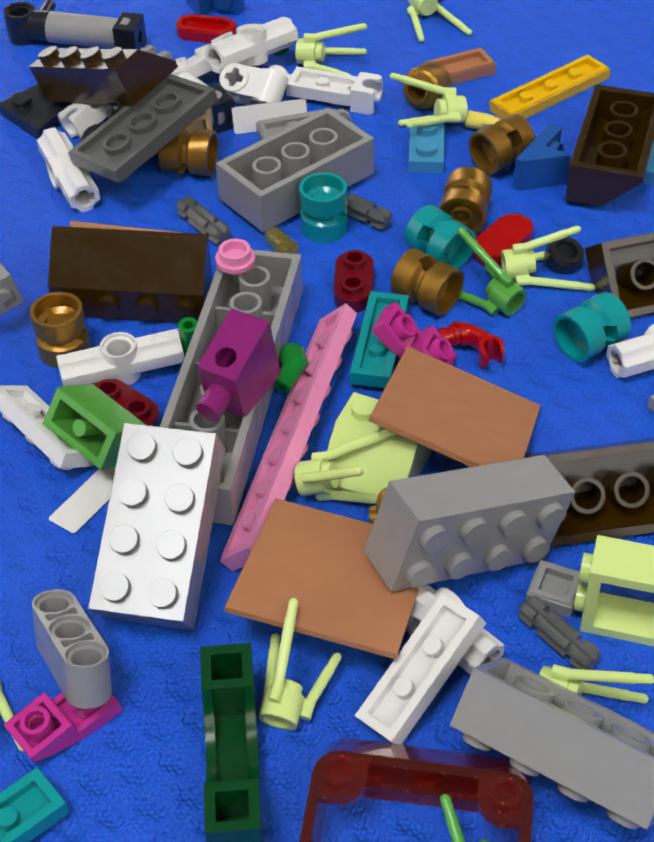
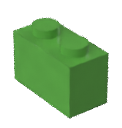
[43,384,146,470]

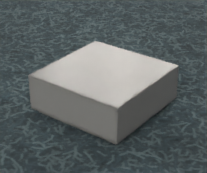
[525,559,584,618]

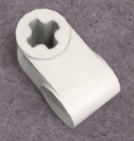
[219,63,288,105]

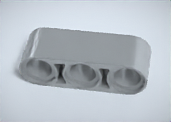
[32,589,112,709]

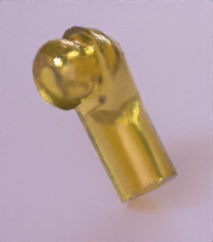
[265,226,299,254]

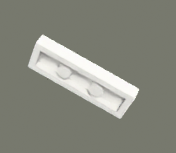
[0,385,94,470]
[355,593,486,748]

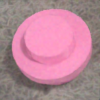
[215,239,255,275]

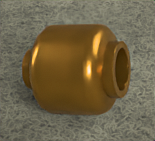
[403,62,452,110]

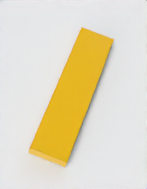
[489,55,611,119]

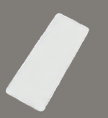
[232,99,307,134]
[49,468,115,533]

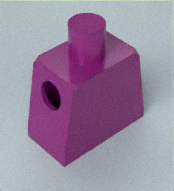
[196,308,281,422]

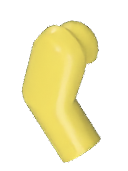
[465,110,501,130]

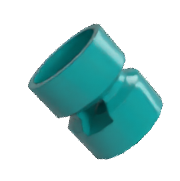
[299,172,348,243]
[404,204,476,269]
[553,292,631,363]

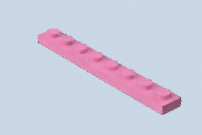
[220,303,357,572]

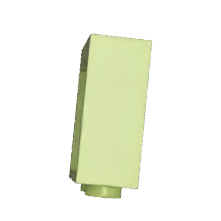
[573,535,654,647]

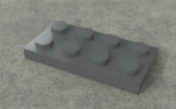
[68,74,218,183]

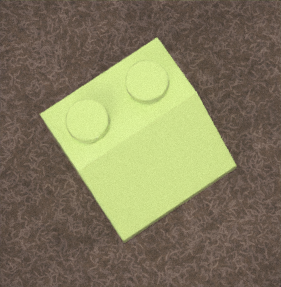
[327,392,432,495]

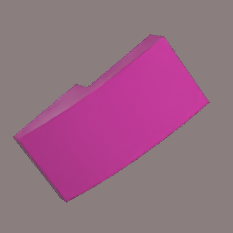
[371,301,457,365]
[3,692,123,763]

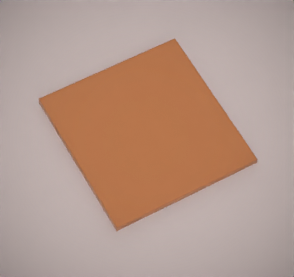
[368,346,541,467]
[224,498,419,659]

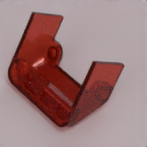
[299,738,533,842]

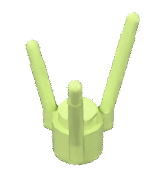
[406,0,472,42]
[295,23,367,75]
[390,73,468,128]
[501,226,595,291]
[295,429,396,504]
[258,598,342,730]
[539,664,654,704]

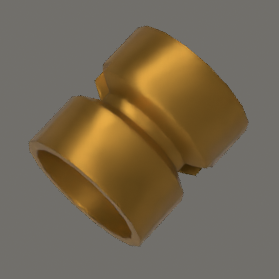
[469,114,535,175]
[158,128,218,176]
[439,167,493,234]
[391,248,465,316]
[30,292,90,368]

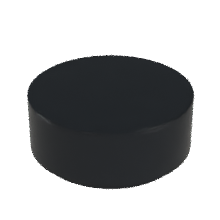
[544,237,585,274]

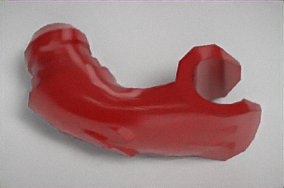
[438,321,505,369]

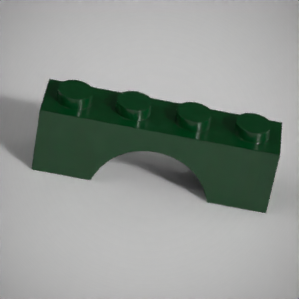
[200,643,263,842]

